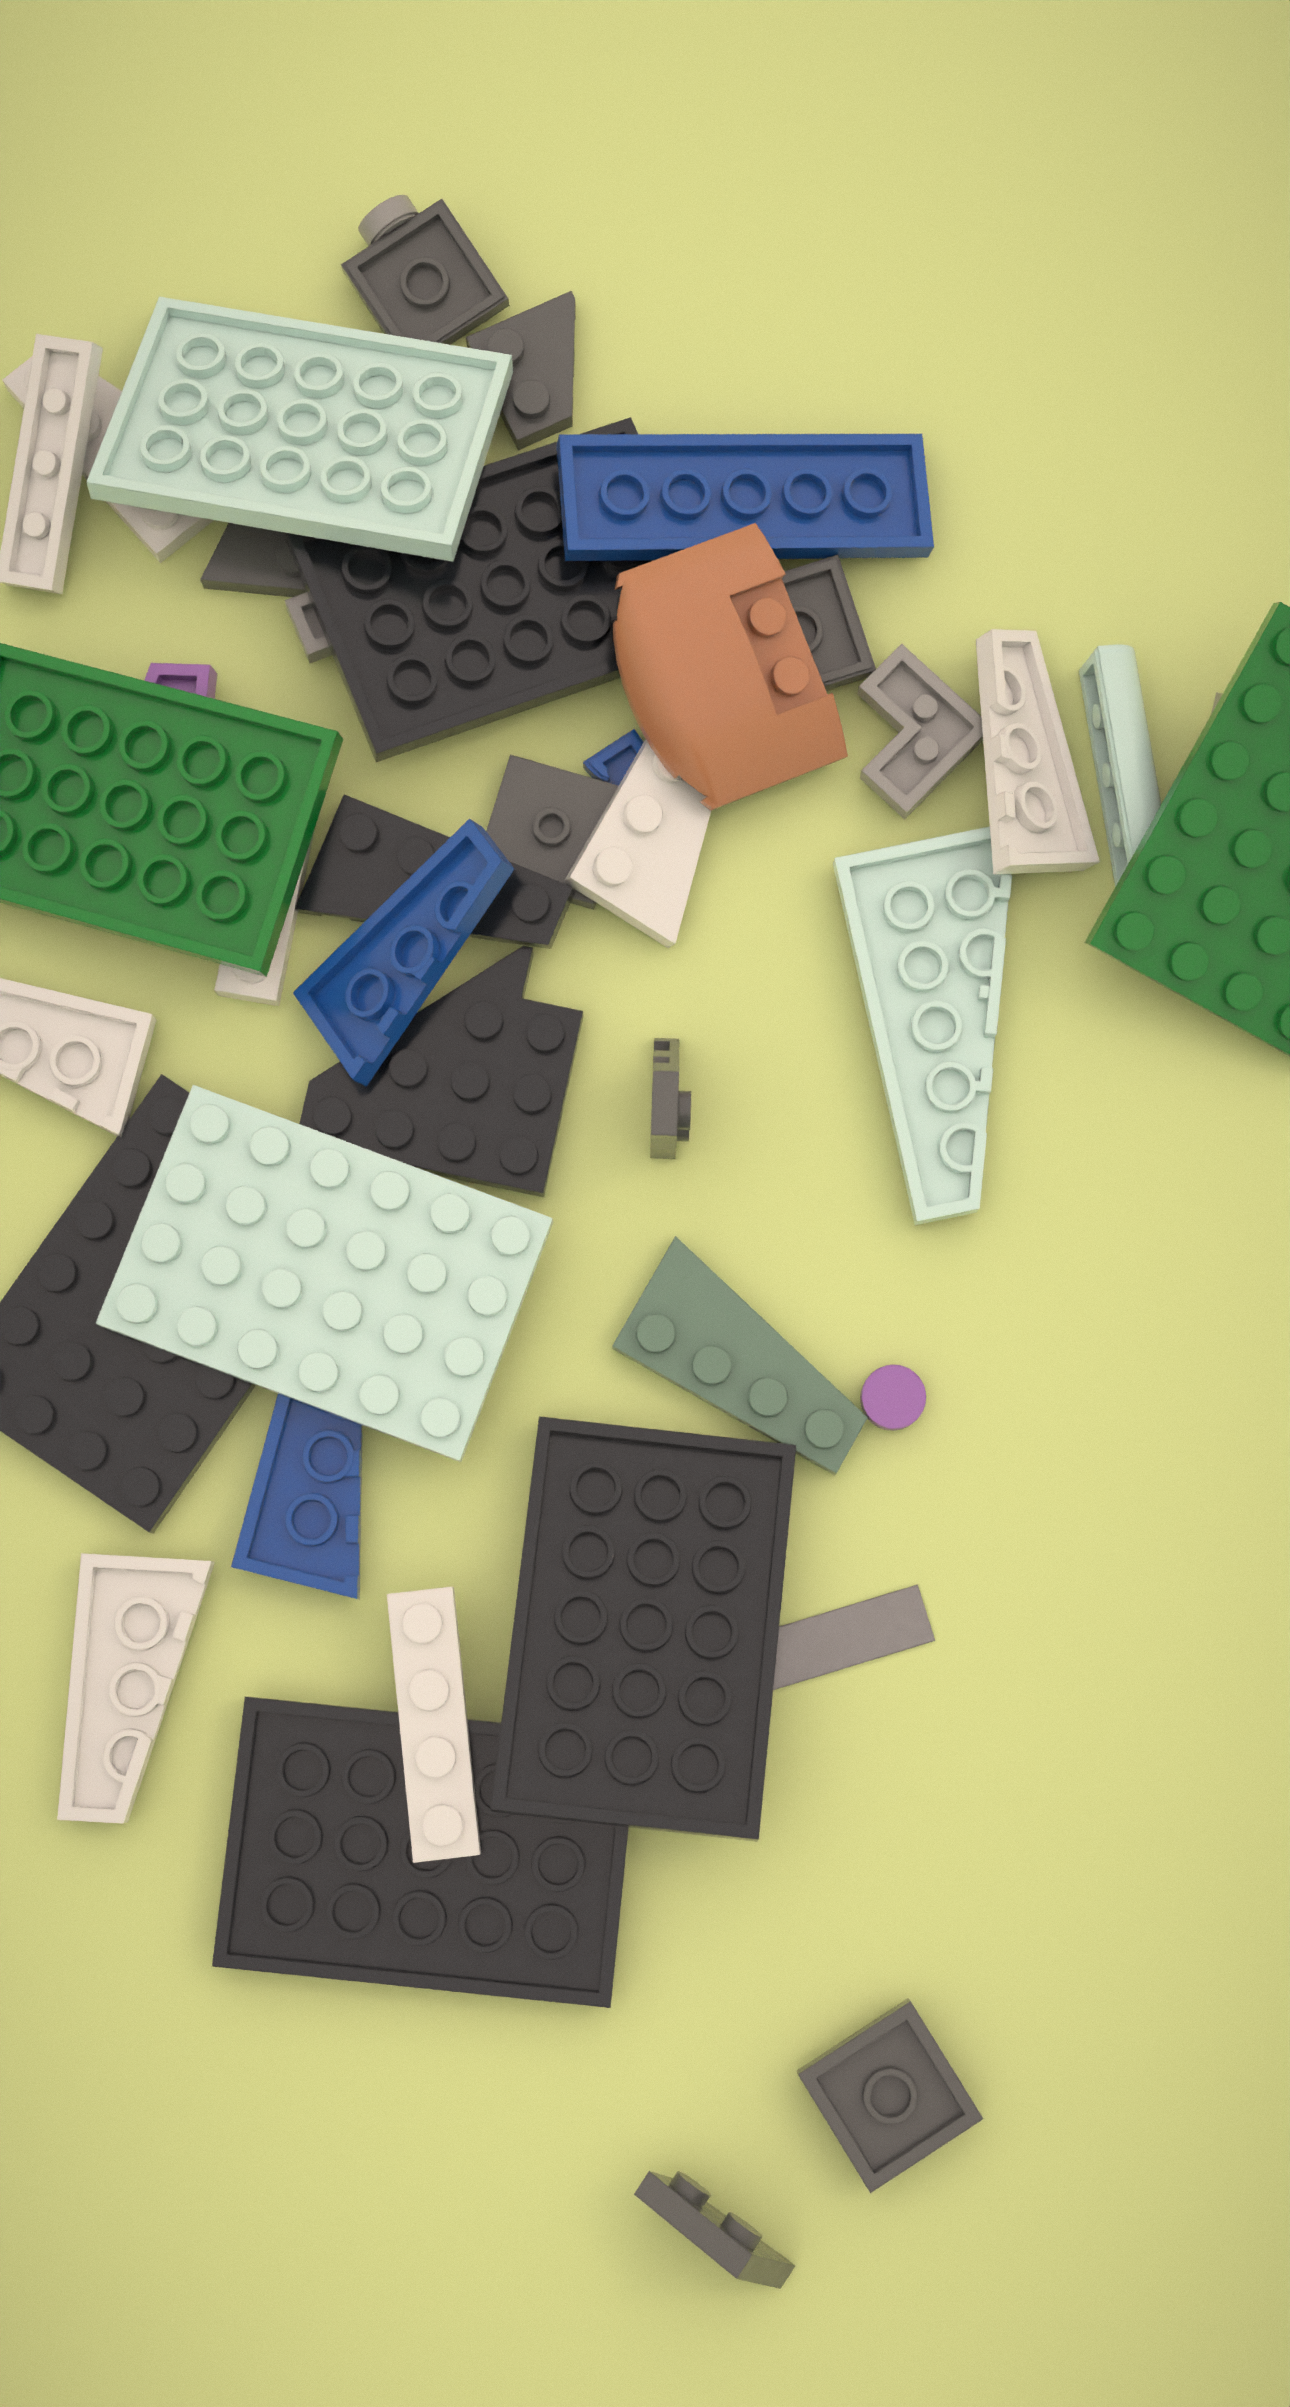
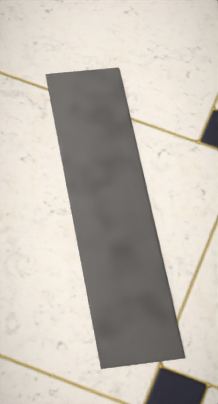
[773,1584,935,1690]

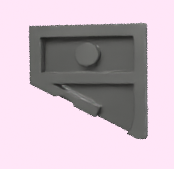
[650,1038,691,1159]
[634,2171,795,2289]

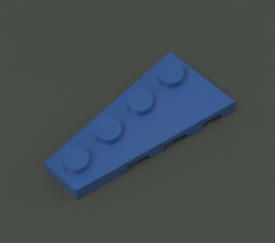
[293,819,514,1086]
[231,1394,362,1600]

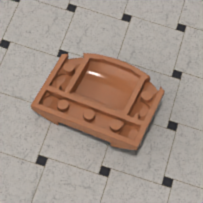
[613,523,848,811]

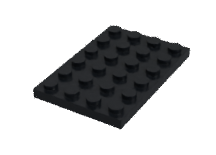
[286,417,654,762]
[0,1074,256,1534]
[491,1416,796,1842]
[212,1696,629,2008]

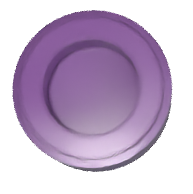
[860,1365,926,1431]

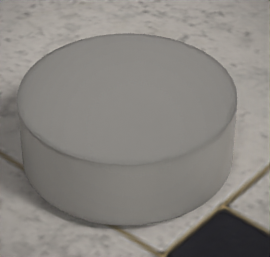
[358,195,419,246]

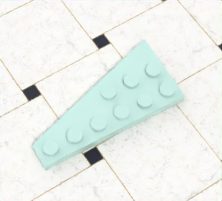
[833,826,1012,1225]

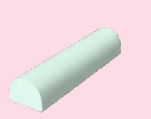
[1079,644,1161,887]

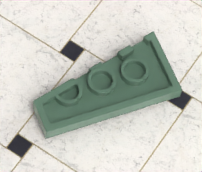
[612,1236,868,1475]

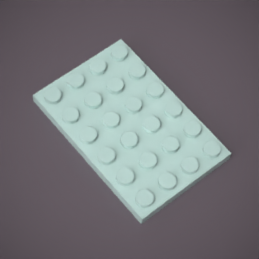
[86,297,513,562]
[96,1085,553,1462]

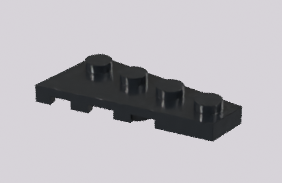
[295,794,575,949]

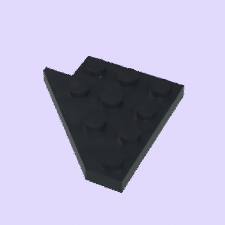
[299,946,584,1197]

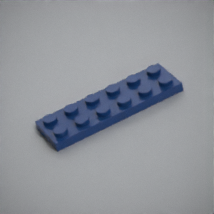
[556,434,934,561]

